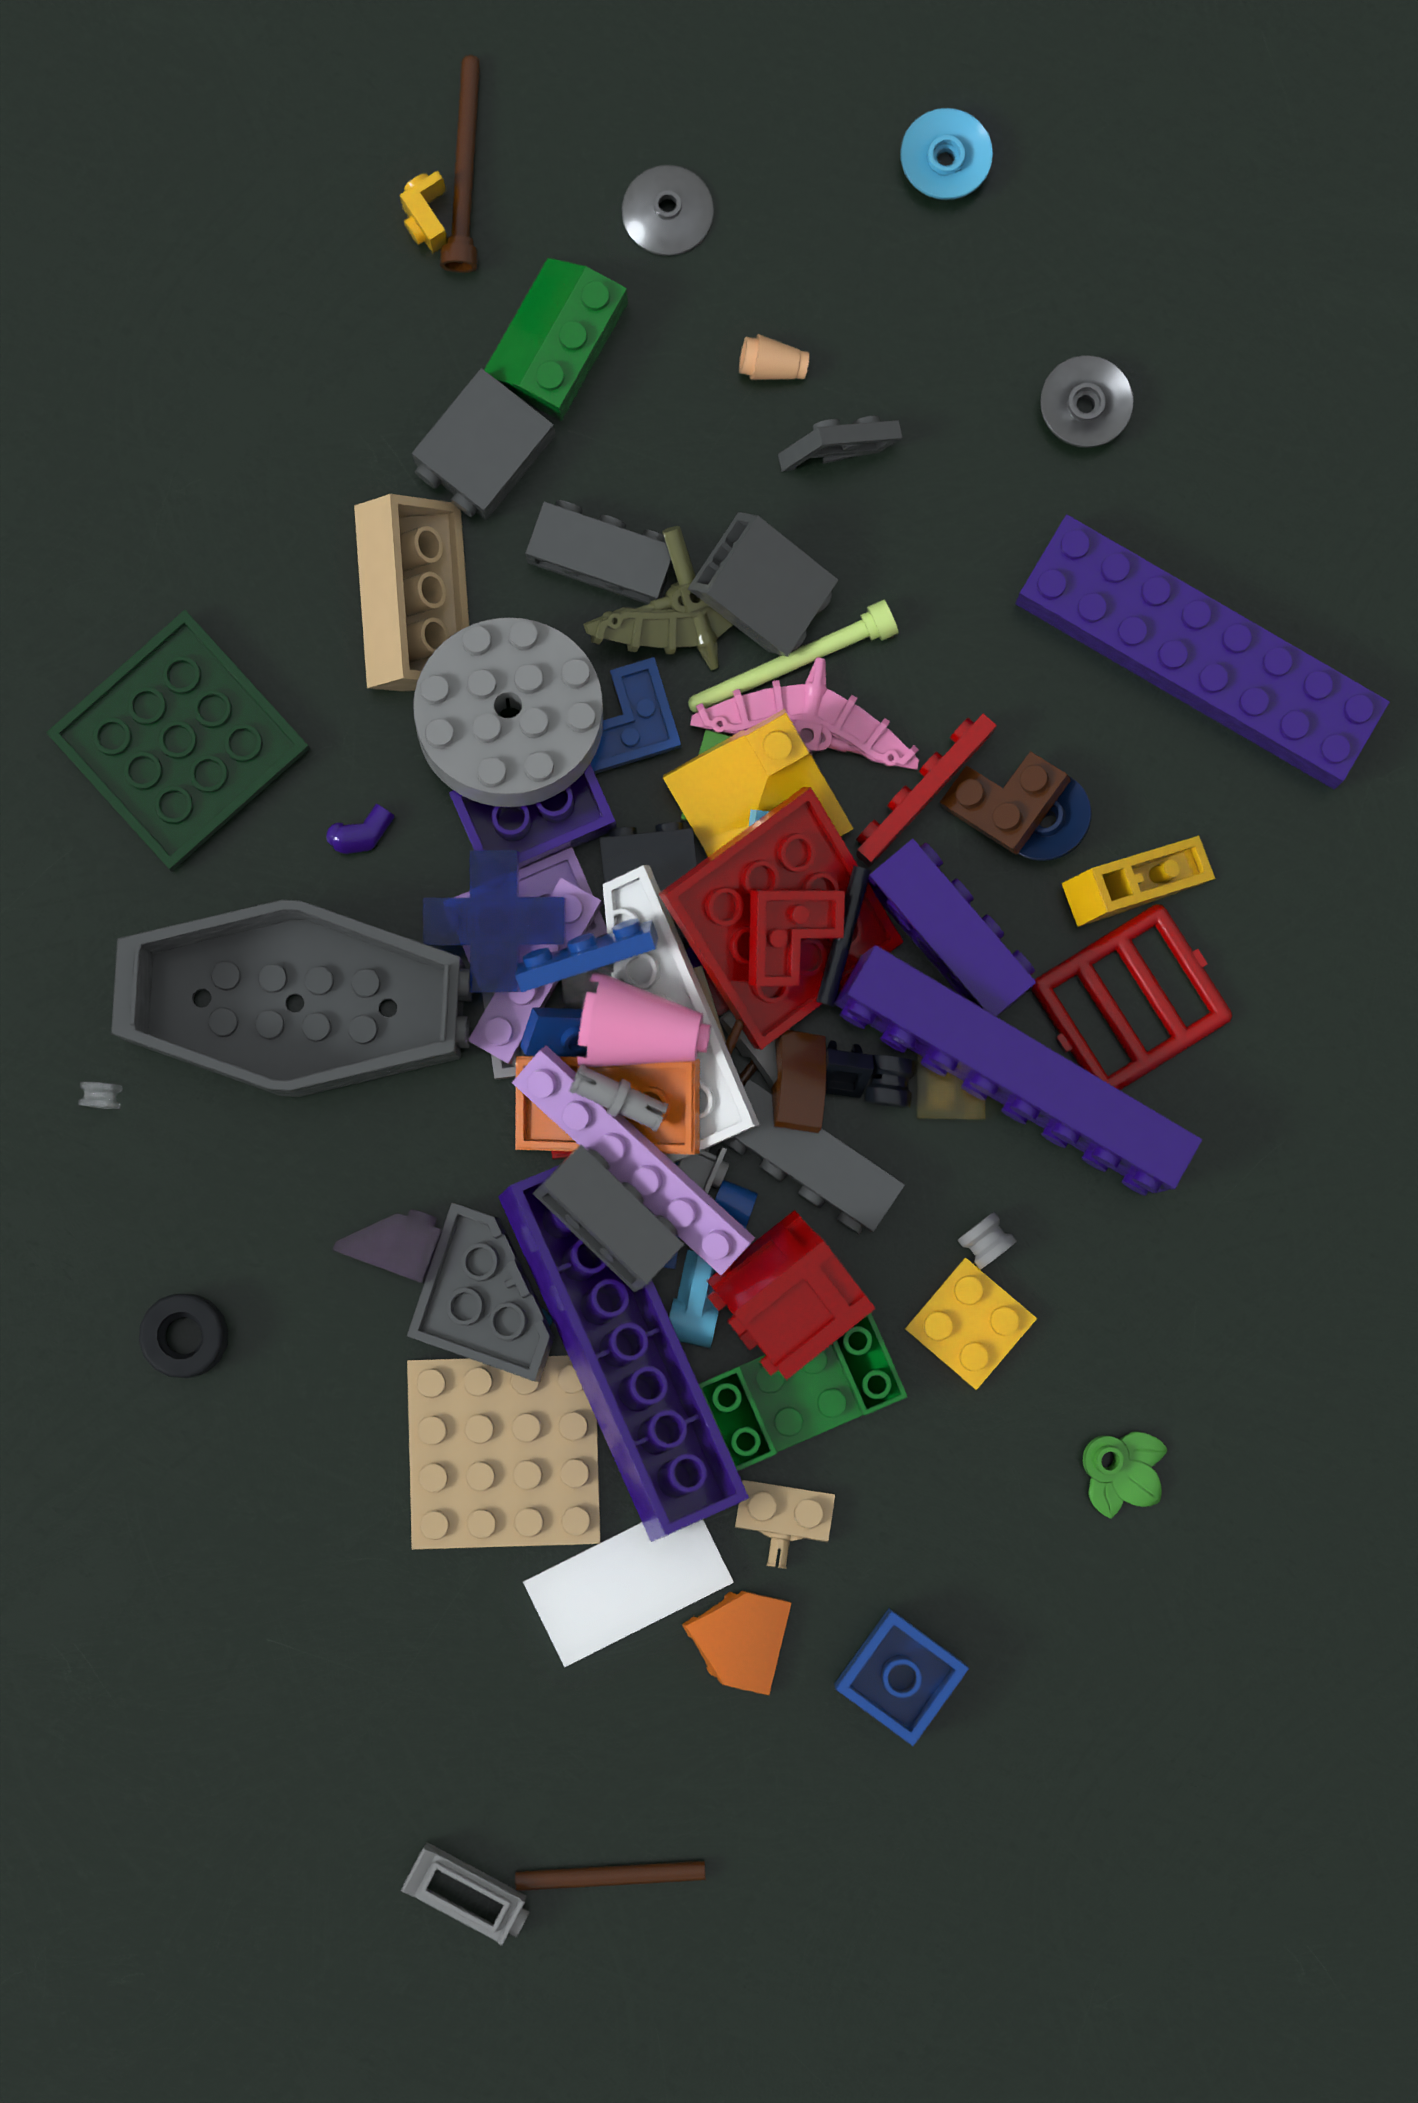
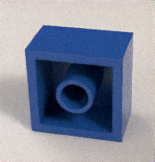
[834,1608,969,1746]

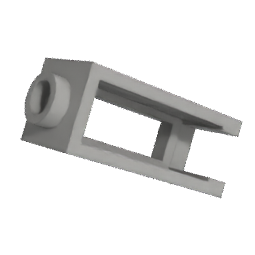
[401,1842,529,1945]

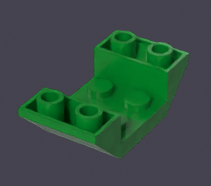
[699,1313,908,1471]

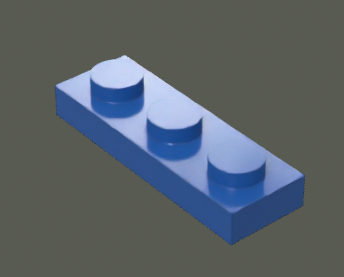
[515,919,658,993]

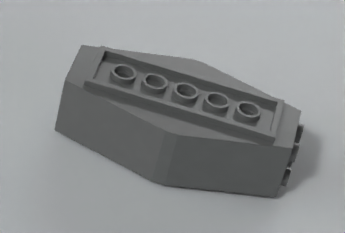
[111,900,473,1097]

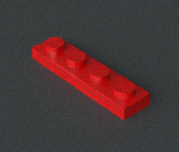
[856,713,997,868]

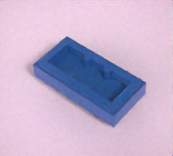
[520,1007,587,1057]

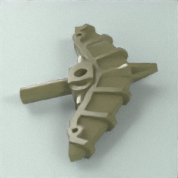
[583,526,733,670]

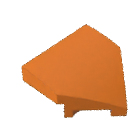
[682,1591,792,1695]

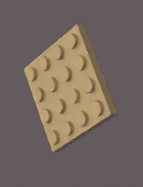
[407,1356,601,1550]

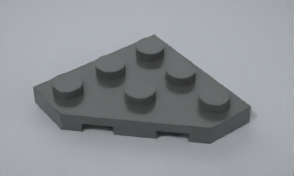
[407,1203,555,1382]

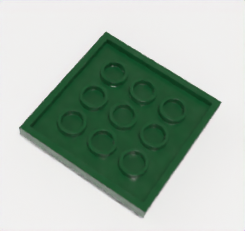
[46,610,310,871]

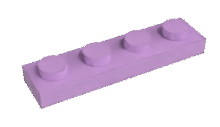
[468,878,604,1065]

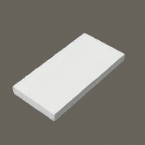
[523,1519,734,1667]

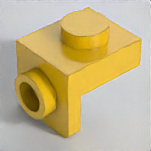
[400,171,447,253]

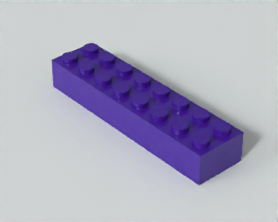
[1015,514,1390,790]
[834,945,1203,1196]
[498,1165,749,1542]

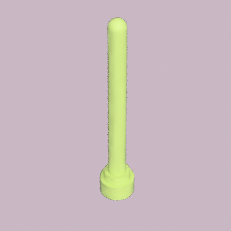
[688,600,899,713]

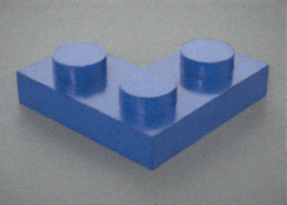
[590,657,682,774]

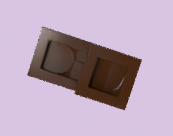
[771,1030,826,1133]

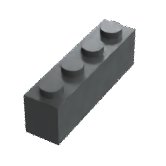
[722,1079,905,1235]

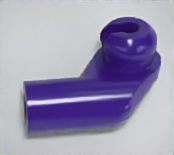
[326,804,395,854]

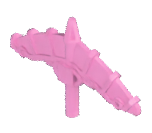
[690,657,919,770]

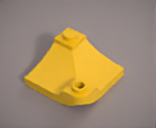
[663,708,853,857]

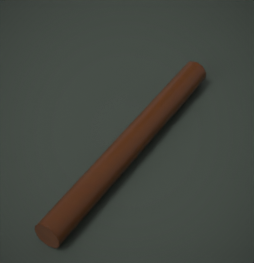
[515,1861,705,1891]

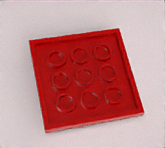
[658,787,904,1050]

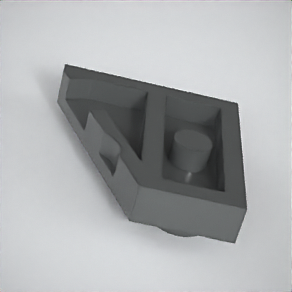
[778,416,902,472]

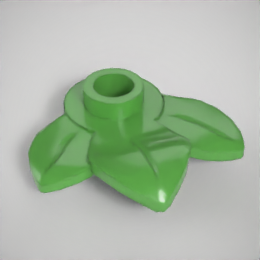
[1083,1431,1167,1518]

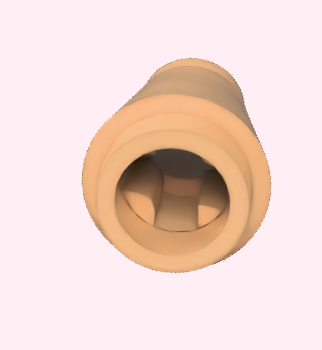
[739,334,809,380]

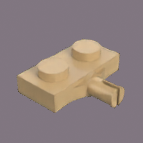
[735,1480,835,1569]

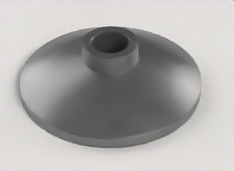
[622,165,713,256]
[1041,356,1133,448]

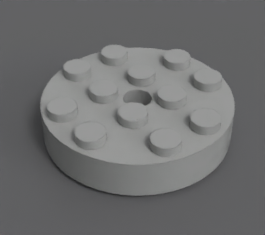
[413,618,603,807]

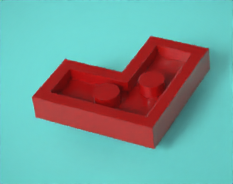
[749,890,845,986]

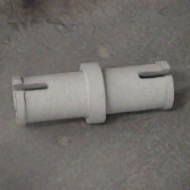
[569,1064,668,1131]

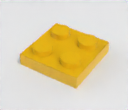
[904,1257,1037,1390]

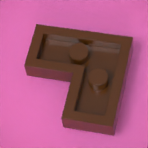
[939,751,1071,855]

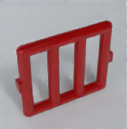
[1031,904,1232,1090]

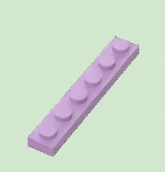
[512,1045,755,1275]

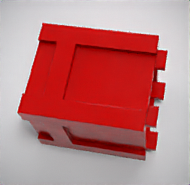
[706,1210,876,1380]

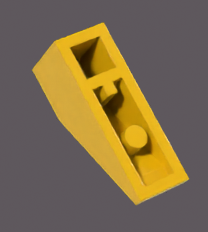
[1061,836,1215,927]

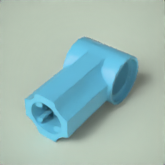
[669,1250,719,1349]

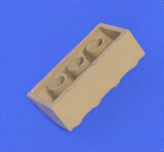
[354,494,469,691]

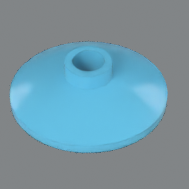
[901,108,993,200]

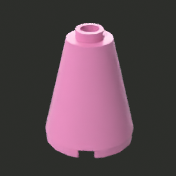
[578,972,711,1067]

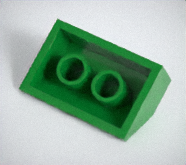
[484,258,628,421]

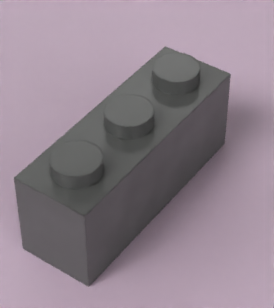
[526,500,673,604]
[532,1145,684,1292]

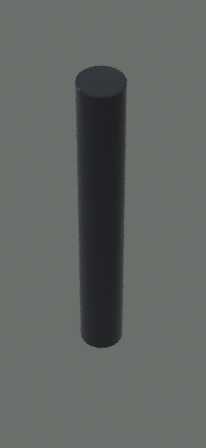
[816,866,871,1007]

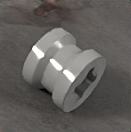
[957,1212,1017,1270]

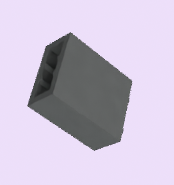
[411,368,555,521]
[688,512,838,657]

